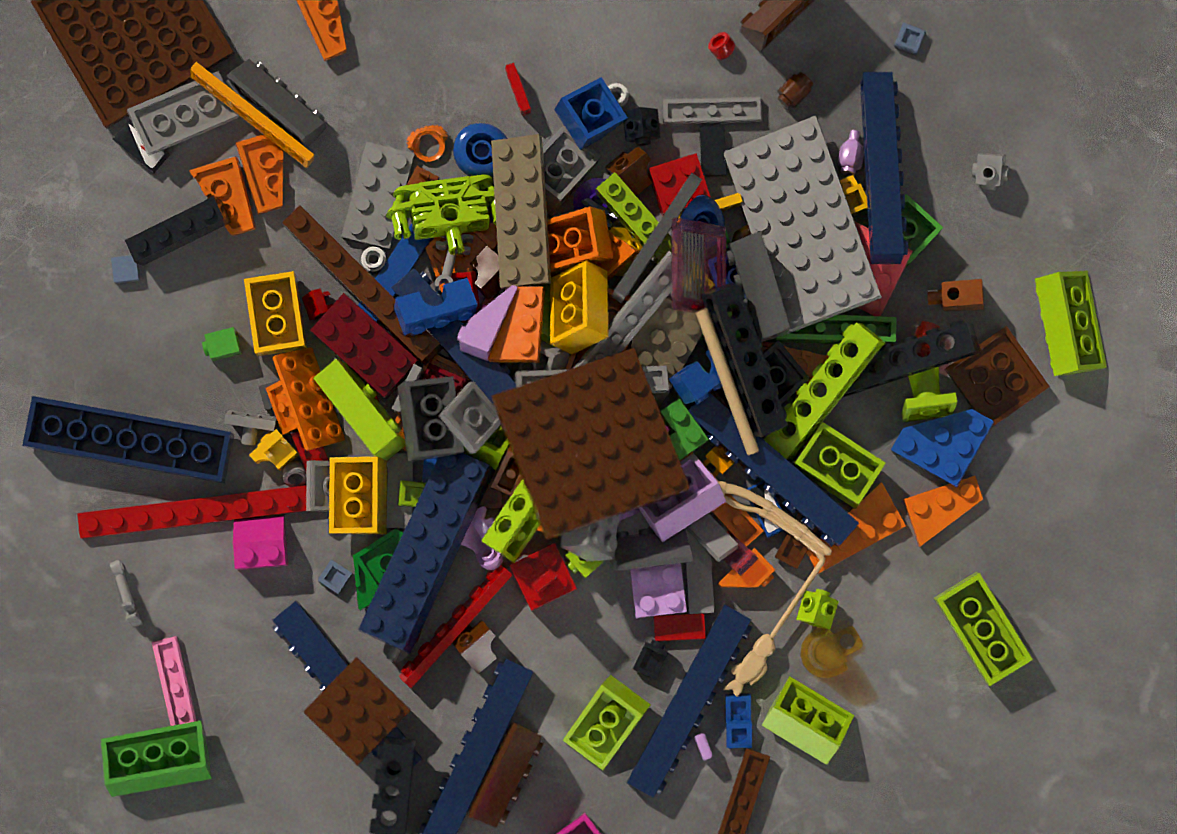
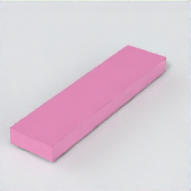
[152,636,197,726]

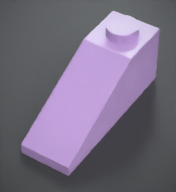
[457,285,517,361]

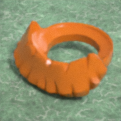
[407,125,448,162]

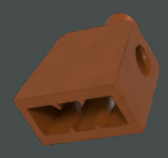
[927,279,984,311]

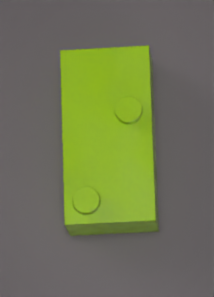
[314,359,406,461]
[934,572,1033,686]

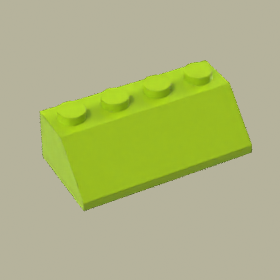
[1035,271,1107,376]

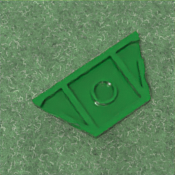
[353,528,403,611]

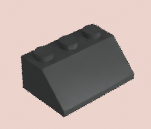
[397,377,464,461]
[610,528,693,571]

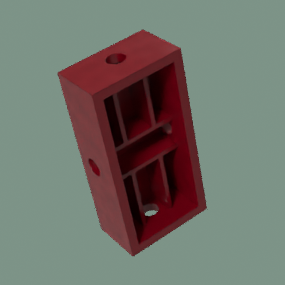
[310,293,420,399]

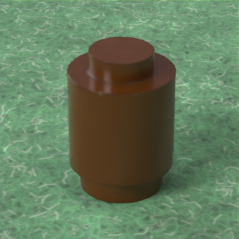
[777,71,814,108]

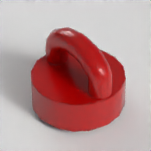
[708,32,735,60]

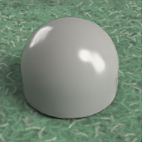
[283,461,306,487]

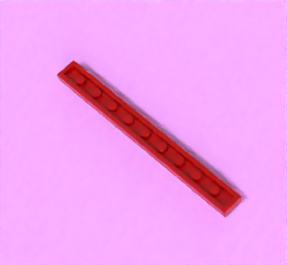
[77,485,306,539]

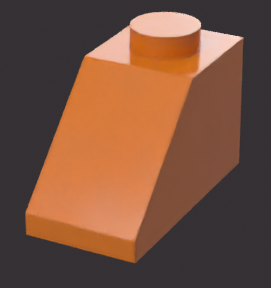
[717,548,776,588]

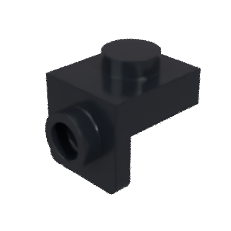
[633,639,669,680]

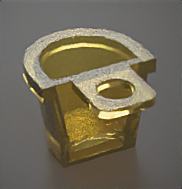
[800,626,863,678]

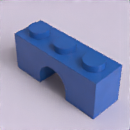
[394,278,477,335]
[669,350,749,404]

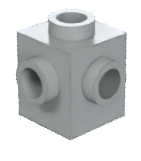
[972,153,1009,190]

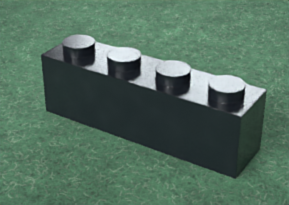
[125,196,231,266]

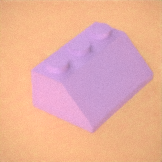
[639,453,726,542]

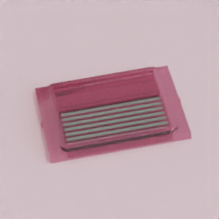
[672,218,726,313]

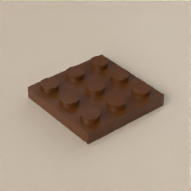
[944,326,1050,427]
[303,657,411,765]

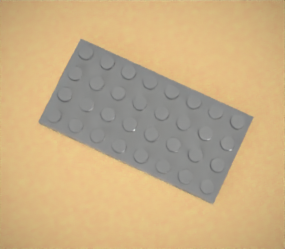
[724,116,882,334]

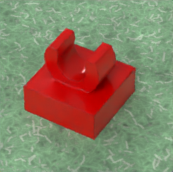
[302,288,333,321]

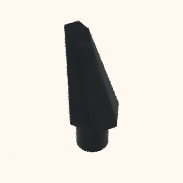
[581,198,613,229]

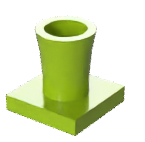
[901,367,957,422]

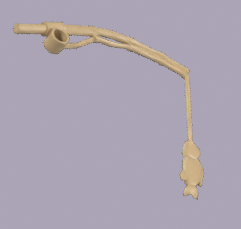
[718,481,832,697]

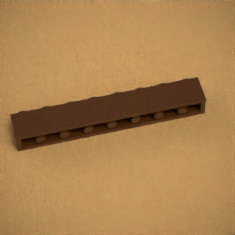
[282,205,443,366]

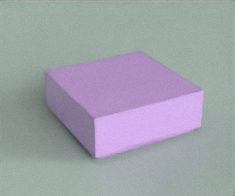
[694,733,713,760]

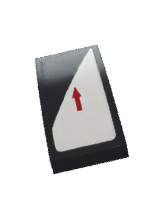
[113,120,169,174]

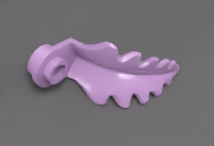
[461,506,503,570]

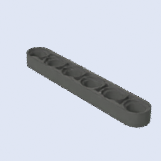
[611,173,702,304]

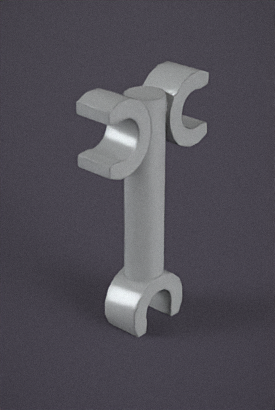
[434,234,473,291]
[109,560,143,627]

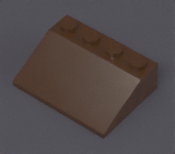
[740,0,815,53]
[467,722,544,828]

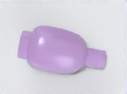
[837,130,864,176]

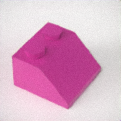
[233,516,288,570]

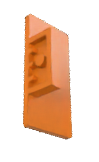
[266,347,345,451]

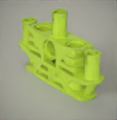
[386,175,496,255]

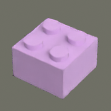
[630,563,687,618]

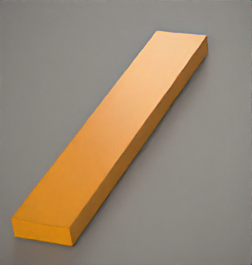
[190,62,314,168]

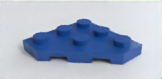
[891,409,994,487]

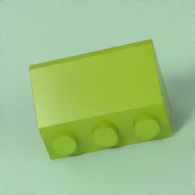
[762,676,854,765]

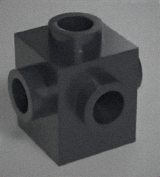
[624,107,660,146]

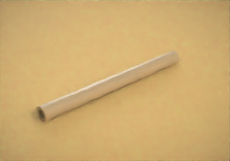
[696,308,759,455]

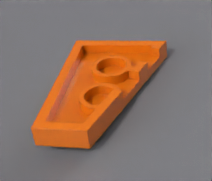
[236,129,284,215]
[903,476,983,547]

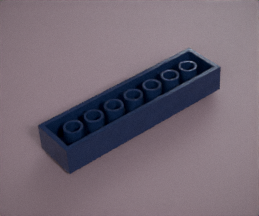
[22,396,234,484]
[358,453,495,654]

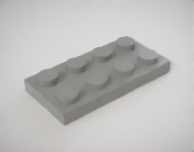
[127,71,239,156]
[341,141,415,250]

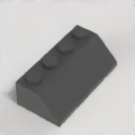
[227,59,326,149]
[726,231,790,342]

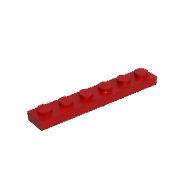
[399,565,512,688]

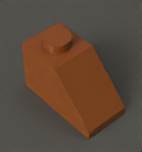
[491,445,522,496]

